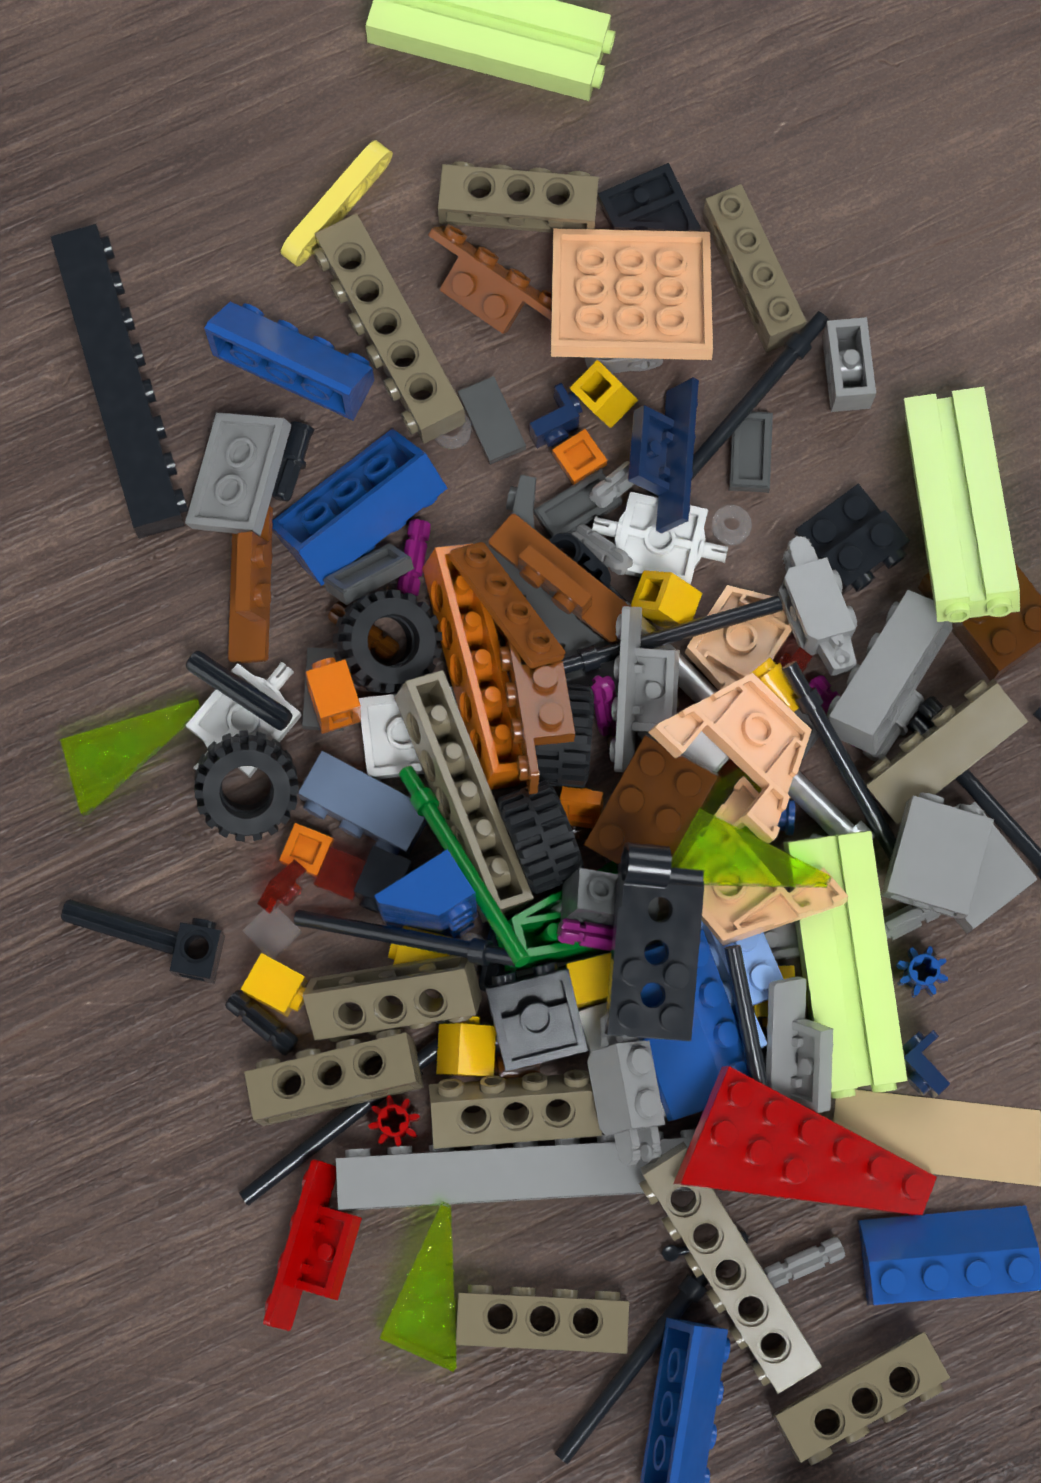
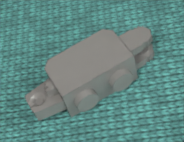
[777,535,857,676]
[587,1015,665,1166]

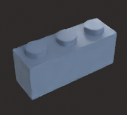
[298,751,427,858]

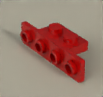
[263,1159,362,1331]

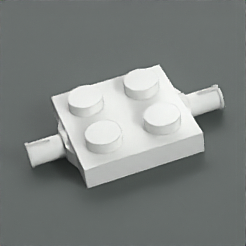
[592,492,728,585]
[186,662,302,778]

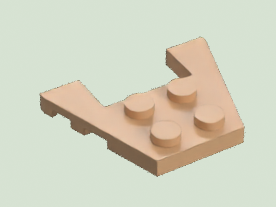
[685,585,792,691]
[648,673,812,845]
[678,776,848,946]

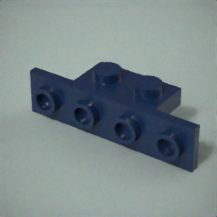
[628,377,699,534]

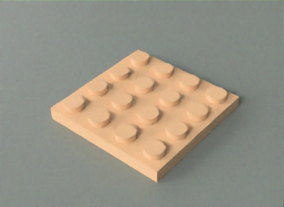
[551,228,713,360]

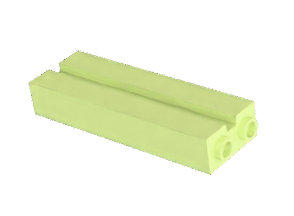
[365,0,616,101]
[904,387,1020,623]
[783,831,907,1098]

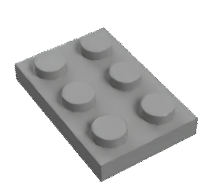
[185,413,291,536]

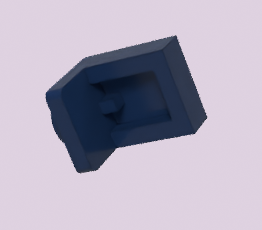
[529,383,583,448]
[902,1030,950,1098]

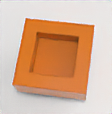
[552,429,608,485]
[560,786,603,829]
[279,823,334,878]

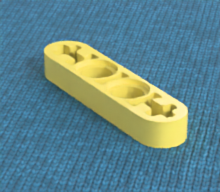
[281,140,393,267]

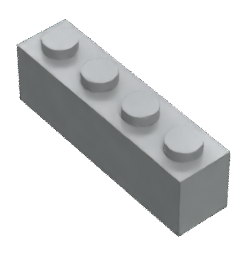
[827,590,953,755]

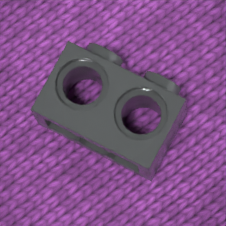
[560,868,658,926]

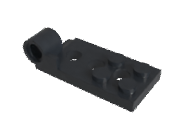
[604,842,704,1041]

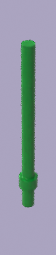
[399,766,530,967]

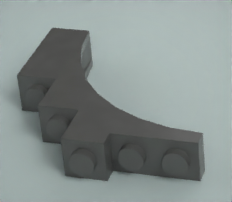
[488,475,619,697]

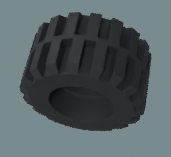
[333,590,443,693]
[535,684,594,788]
[194,730,299,842]
[497,780,584,895]

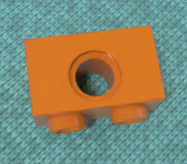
[306,657,361,734]

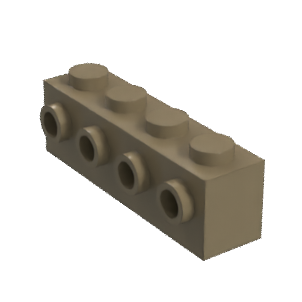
[864,679,1028,824]

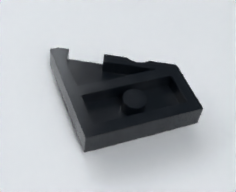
[597,163,701,231]

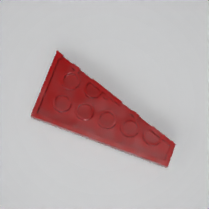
[673,1066,937,1216]

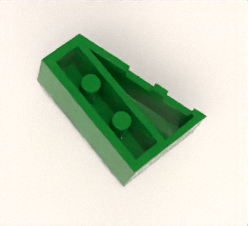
[496,861,618,971]

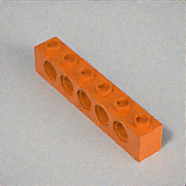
[422,544,522,790]

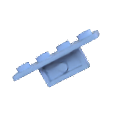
[701,921,783,1049]

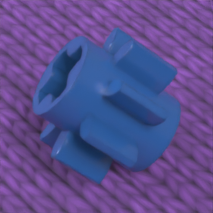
[896,946,948,998]

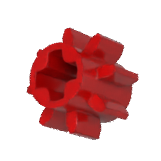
[368,1095,421,1147]

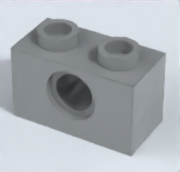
[822,317,876,412]

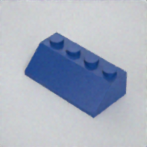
[204,301,375,421]
[272,428,448,586]
[374,849,478,939]
[638,929,749,1121]
[858,1206,1041,1306]
[640,1318,730,1483]

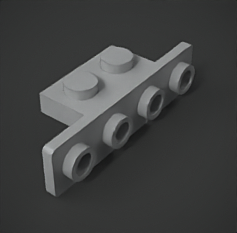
[610,606,680,772]
[766,976,833,1113]

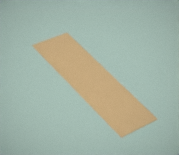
[834,1089,1041,1186]

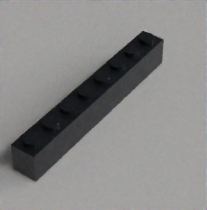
[50,224,188,539]

